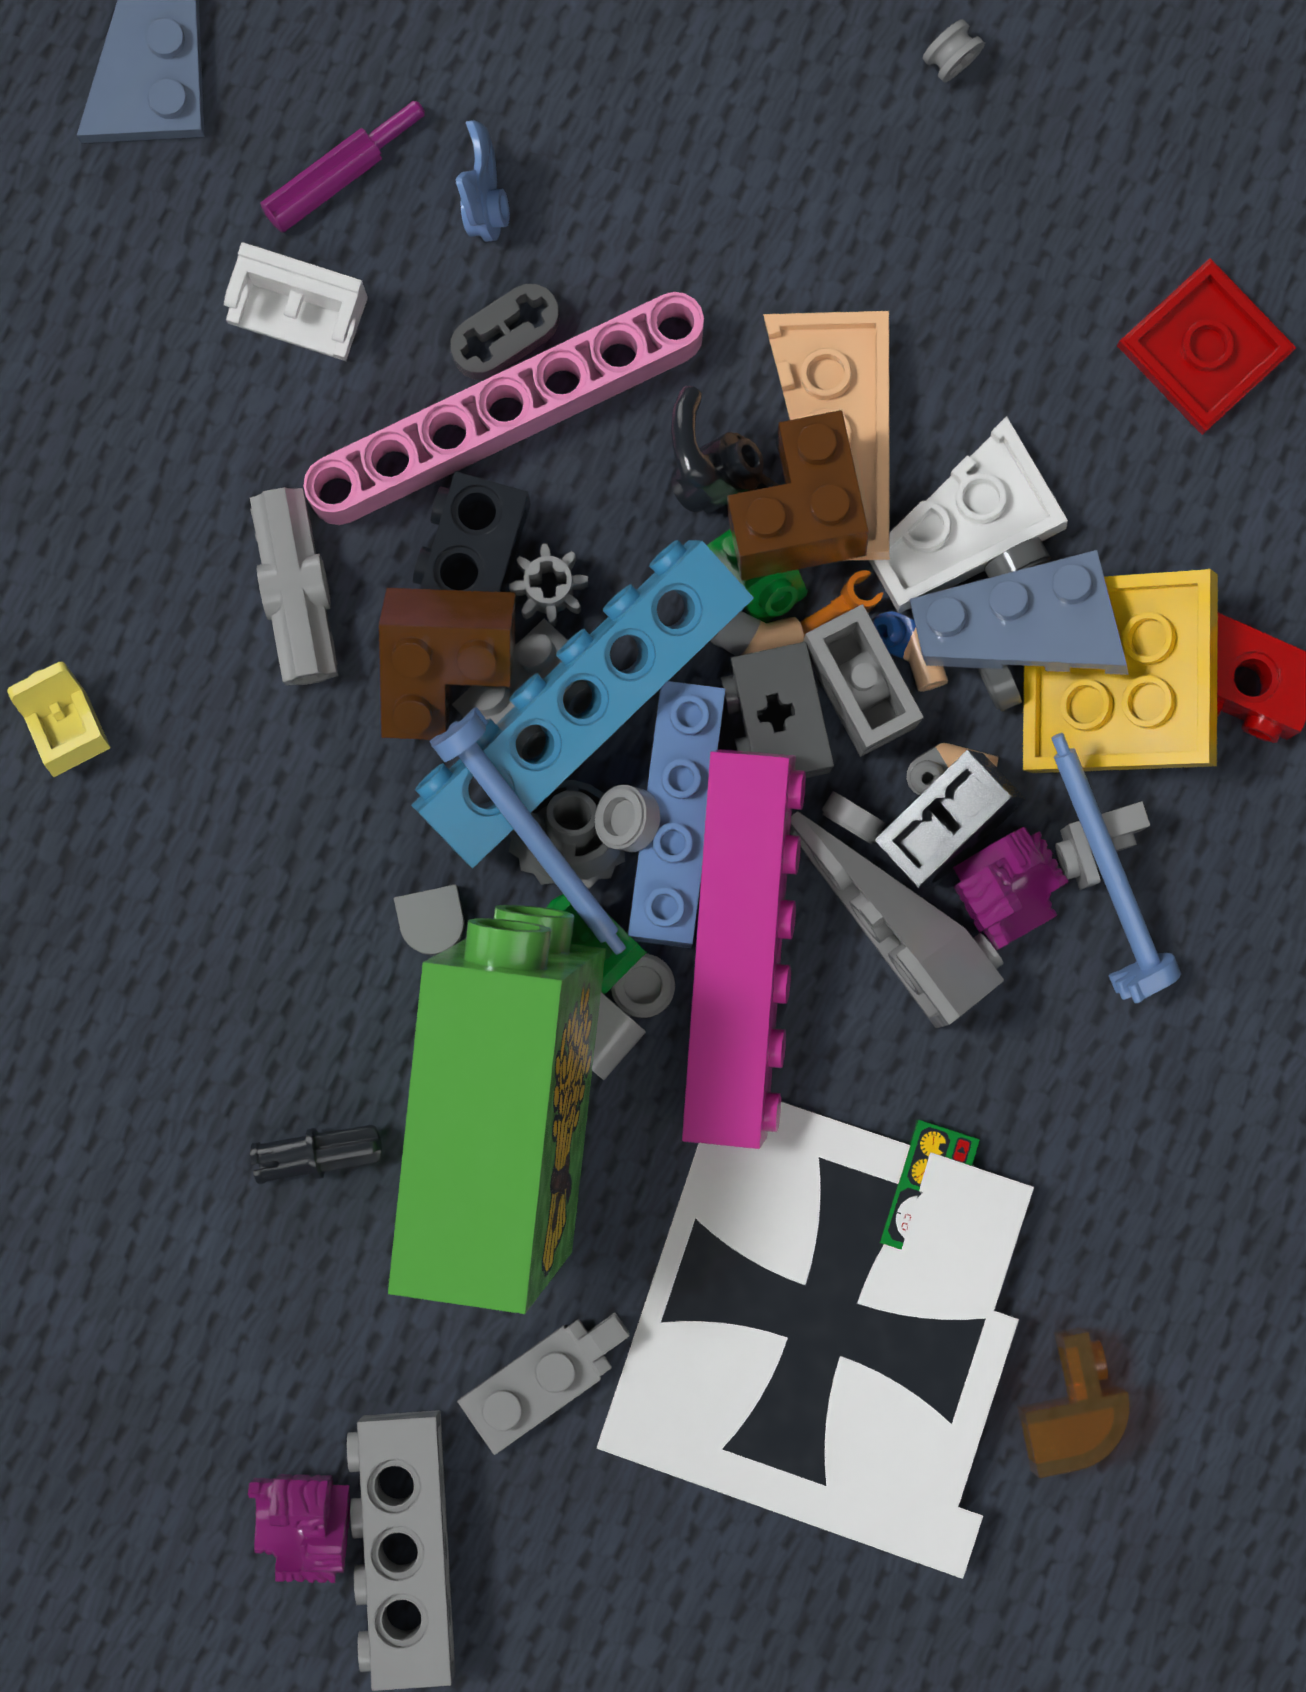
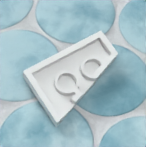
[869,416,1068,613]

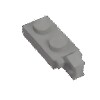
[457,1313,630,1455]

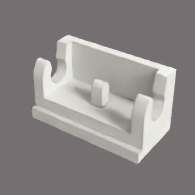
[224,242,368,361]

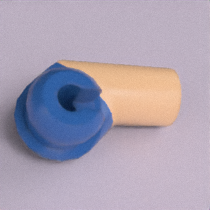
[872,611,948,691]

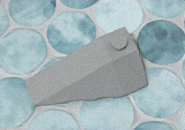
[790,811,1004,1028]

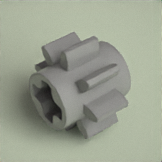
[509,544,588,627]

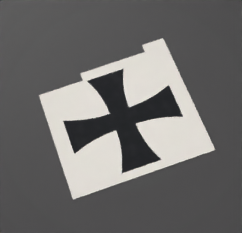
[596,1102,1034,1579]

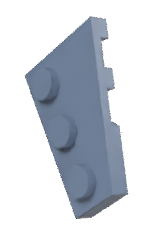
[77,0,204,143]
[909,550,1129,675]

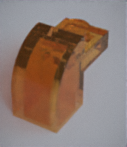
[1017,1327,1130,1478]

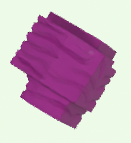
[953,827,1069,950]
[248,1474,350,1583]

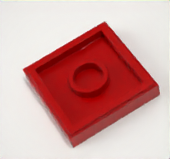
[1117,258,1296,435]

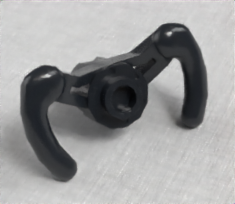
[671,386,780,514]

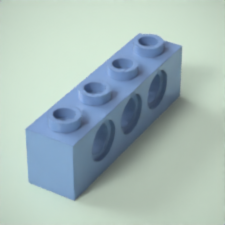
[628,681,725,948]

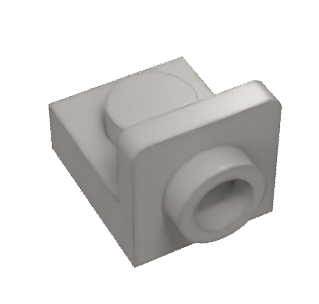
[1055,801,1150,890]

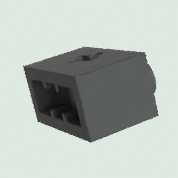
[720,641,834,778]

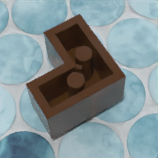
[727,410,869,581]
[379,588,515,740]

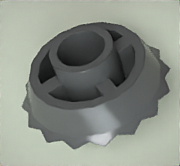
[508,780,625,889]

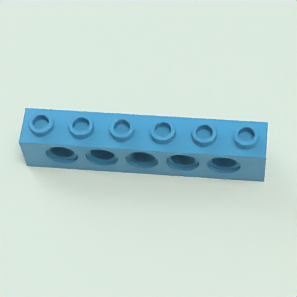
[411,540,754,868]

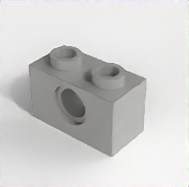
[803,604,924,757]

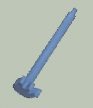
[429,707,626,955]
[1051,733,1181,1003]

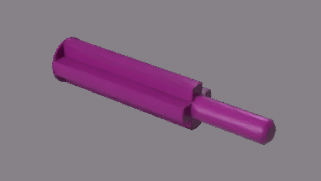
[260,101,425,233]

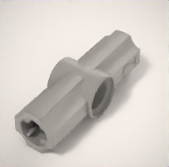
[250,487,338,686]

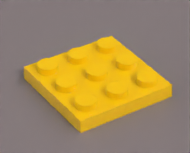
[1023,569,1218,773]

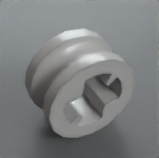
[923,19,985,82]

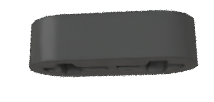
[451,284,559,380]

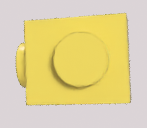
[7,662,110,777]

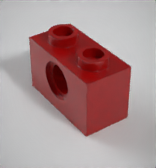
[1217,613,1306,743]

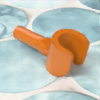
[800,570,884,637]

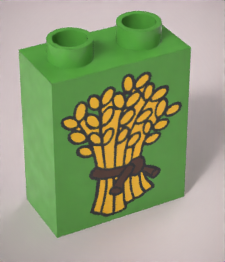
[388,905,606,1314]

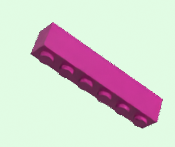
[682,749,806,1149]

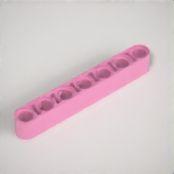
[303,292,704,525]

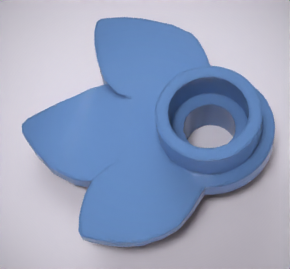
[456,120,509,242]

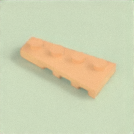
[763,311,890,561]

